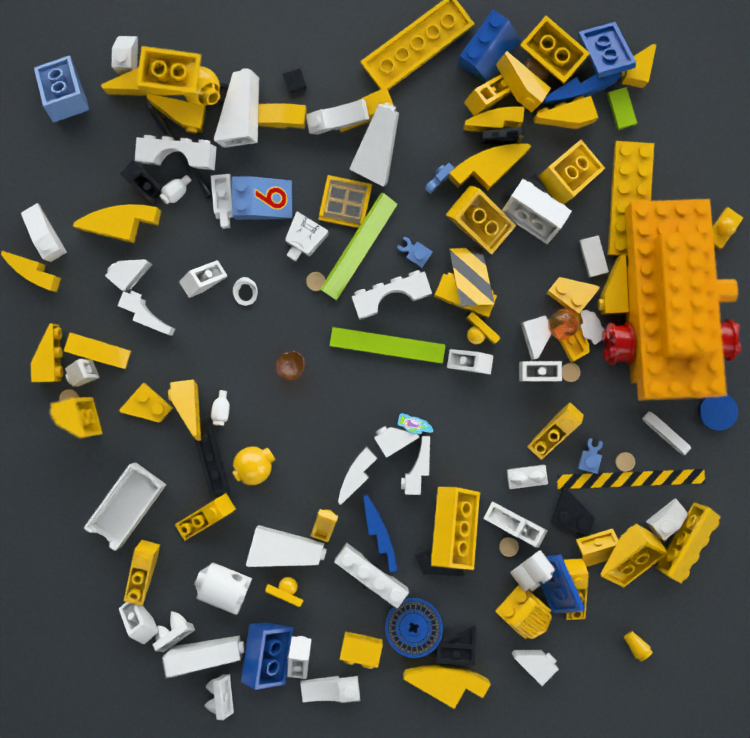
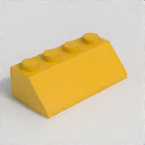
[431,487,480,570]
[655,502,721,583]

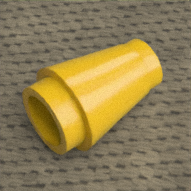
[624,631,652,662]

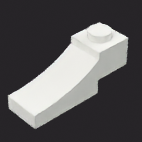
[306,99,369,135]
[118,291,175,336]
[401,436,430,495]
[483,502,548,548]
[301,676,360,703]

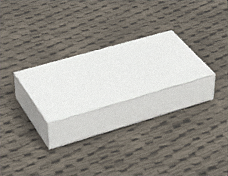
[579,235,609,278]

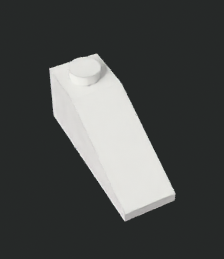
[21,203,67,262]

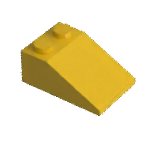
[136,46,201,96]
[539,140,605,204]
[446,186,516,255]
[601,524,668,587]

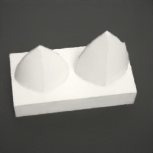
[507,465,548,489]
[152,611,195,652]
[205,674,234,720]

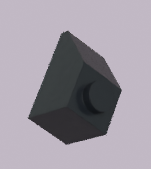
[120,160,162,205]

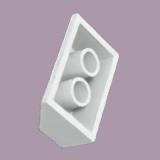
[502,179,572,244]

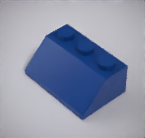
[458,9,521,83]
[241,622,294,690]

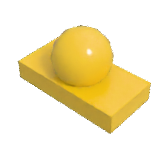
[712,207,743,250]
[466,312,500,345]
[310,509,338,542]
[265,577,303,607]

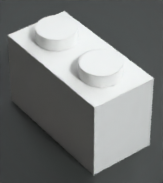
[519,361,562,381]

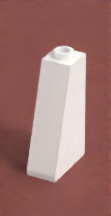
[214,69,259,147]
[350,102,399,187]
[246,525,327,567]
[163,636,245,677]

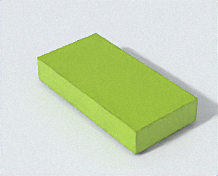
[607,87,637,130]

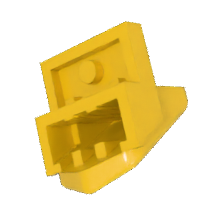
[495,585,552,639]

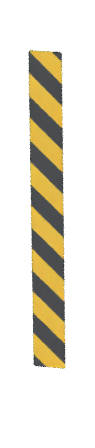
[557,469,705,489]

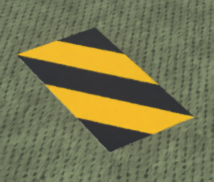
[449,247,494,306]

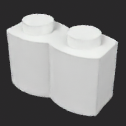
[510,550,555,592]

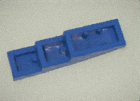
[541,73,621,107]
[364,494,397,572]

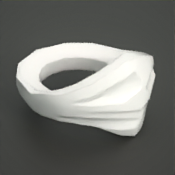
[233,277,258,306]

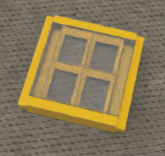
[318,175,372,228]

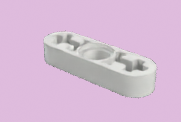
[642,411,691,456]

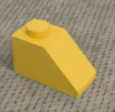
[620,44,656,88]

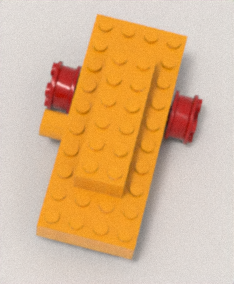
[602,199,741,401]

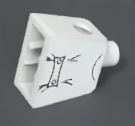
[285,212,329,261]

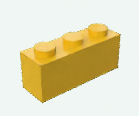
[434,273,497,318]

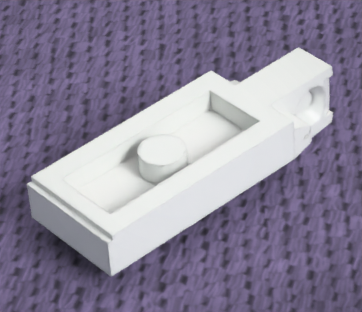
[211,174,233,229]

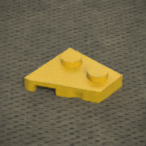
[547,277,600,316]
[553,313,590,362]
[119,383,173,422]

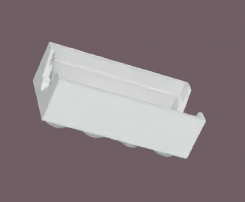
[84,462,167,551]

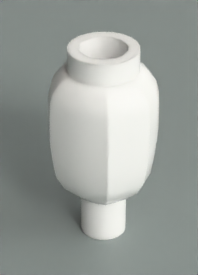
[160,175,191,204]
[211,390,230,426]

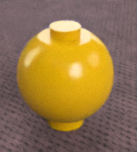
[184,66,220,106]
[232,447,275,485]

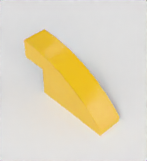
[448,144,531,191]
[73,204,162,243]
[403,665,491,708]

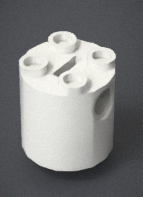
[194,562,252,615]

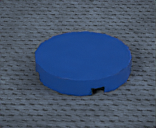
[698,394,738,431]

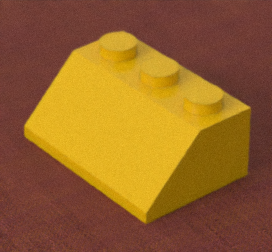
[520,16,590,84]
[50,397,103,438]

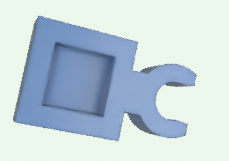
[425,163,454,194]
[397,237,433,268]
[578,438,603,474]

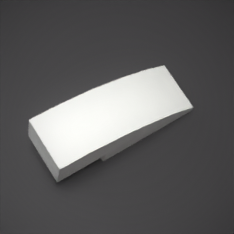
[338,446,377,505]

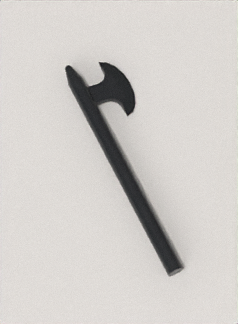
[146,95,212,198]

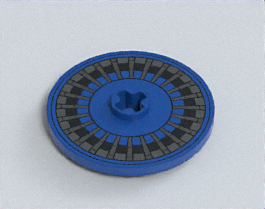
[385,598,443,658]

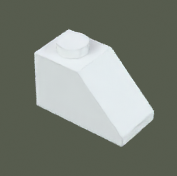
[112,36,138,75]
[105,259,152,293]
[179,260,227,298]
[521,316,552,360]
[447,349,493,375]
[65,359,100,386]
[374,426,419,458]
[646,498,688,541]
[119,602,159,644]
[287,636,311,679]
[512,650,558,686]

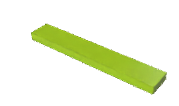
[320,193,398,300]
[330,327,446,364]

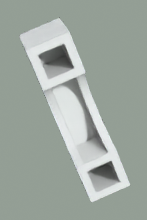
[135,135,217,170]
[352,270,432,320]
[334,543,409,609]

